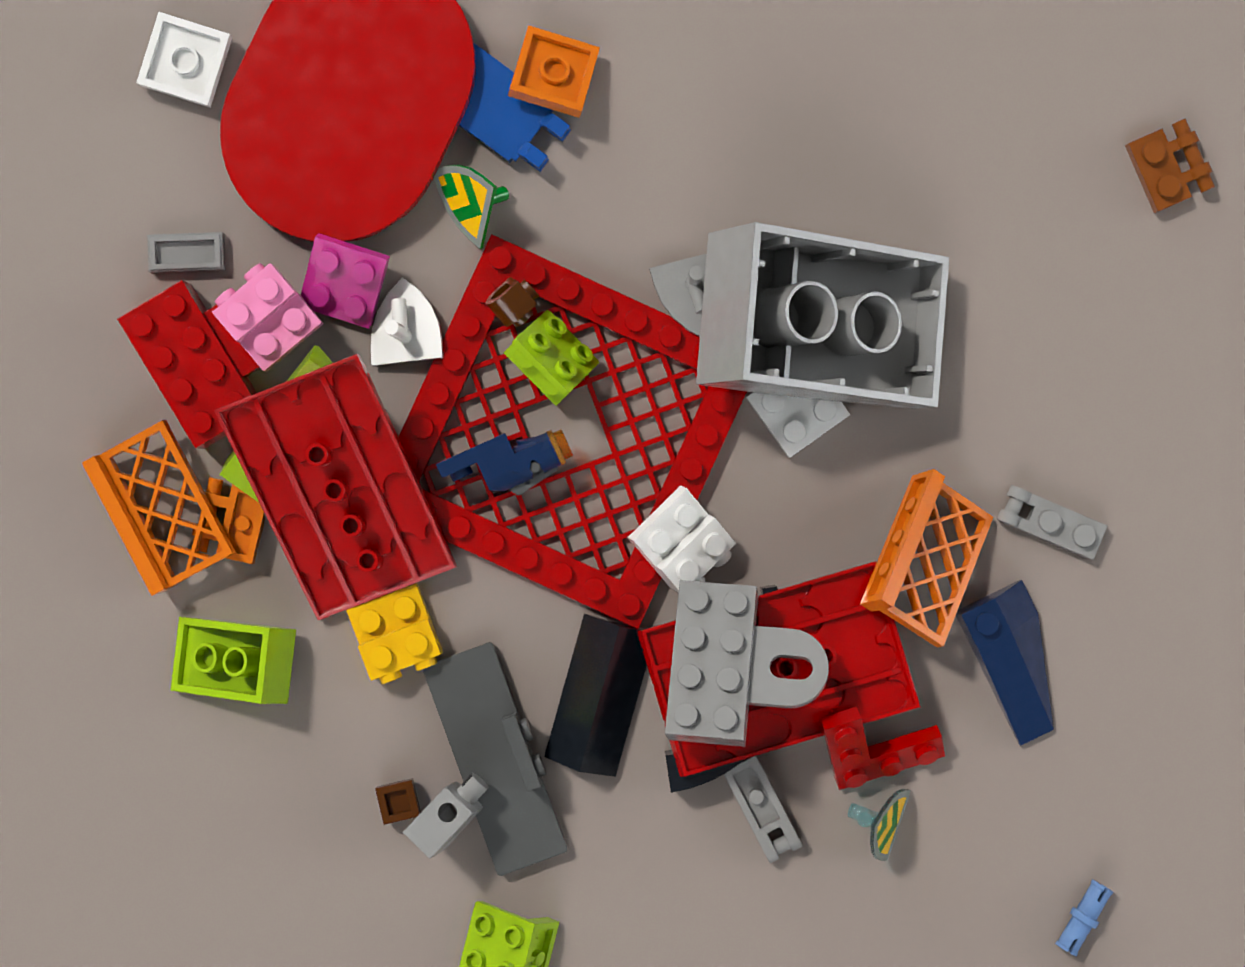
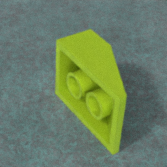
[170,617,296,704]

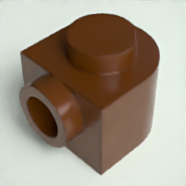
[486,277,539,327]

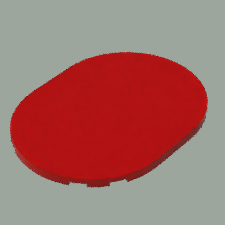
[220,0,476,242]

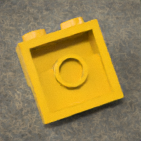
[346,583,443,684]

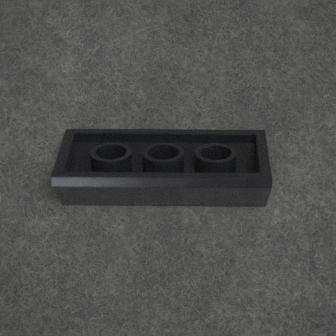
[544,613,647,777]

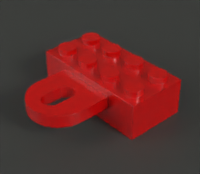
[117,280,260,449]

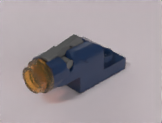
[436,429,573,495]

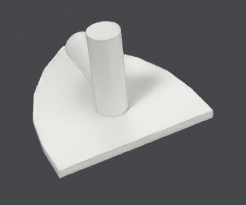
[371,277,443,366]

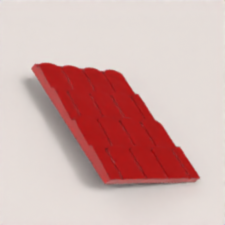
[214,354,457,620]
[637,561,921,777]

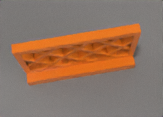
[82,420,236,596]
[860,469,993,648]

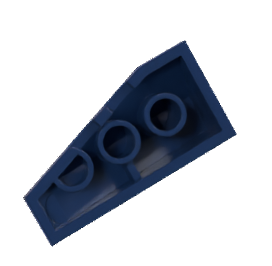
[956,580,1054,746]

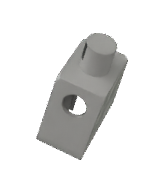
[403,772,489,859]

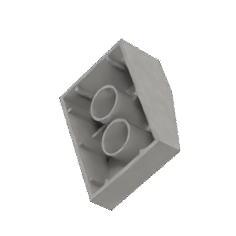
[696,222,949,409]

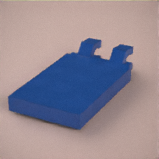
[459,43,571,172]

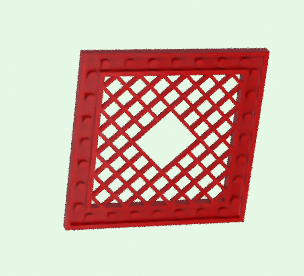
[398,234,747,629]

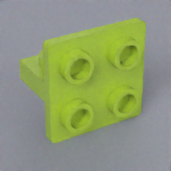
[503,310,599,406]

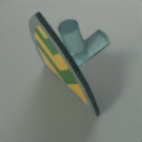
[848,789,911,861]

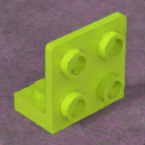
[459,901,559,967]

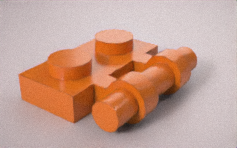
[192,477,266,564]

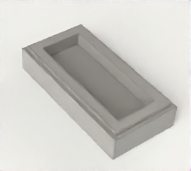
[147,232,226,273]

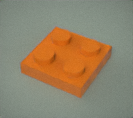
[508,25,600,118]

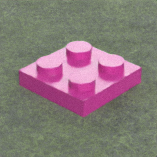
[300,233,390,329]

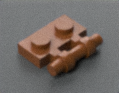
[1125,118,1215,213]

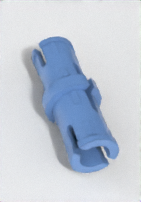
[1055,879,1114,957]

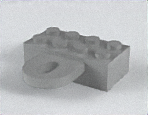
[665,580,829,747]

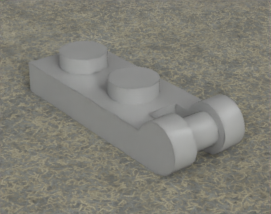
[997,485,1108,560]
[724,756,803,863]

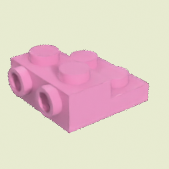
[212,263,324,372]

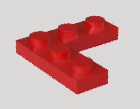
[820,706,945,790]

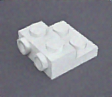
[628,485,736,592]

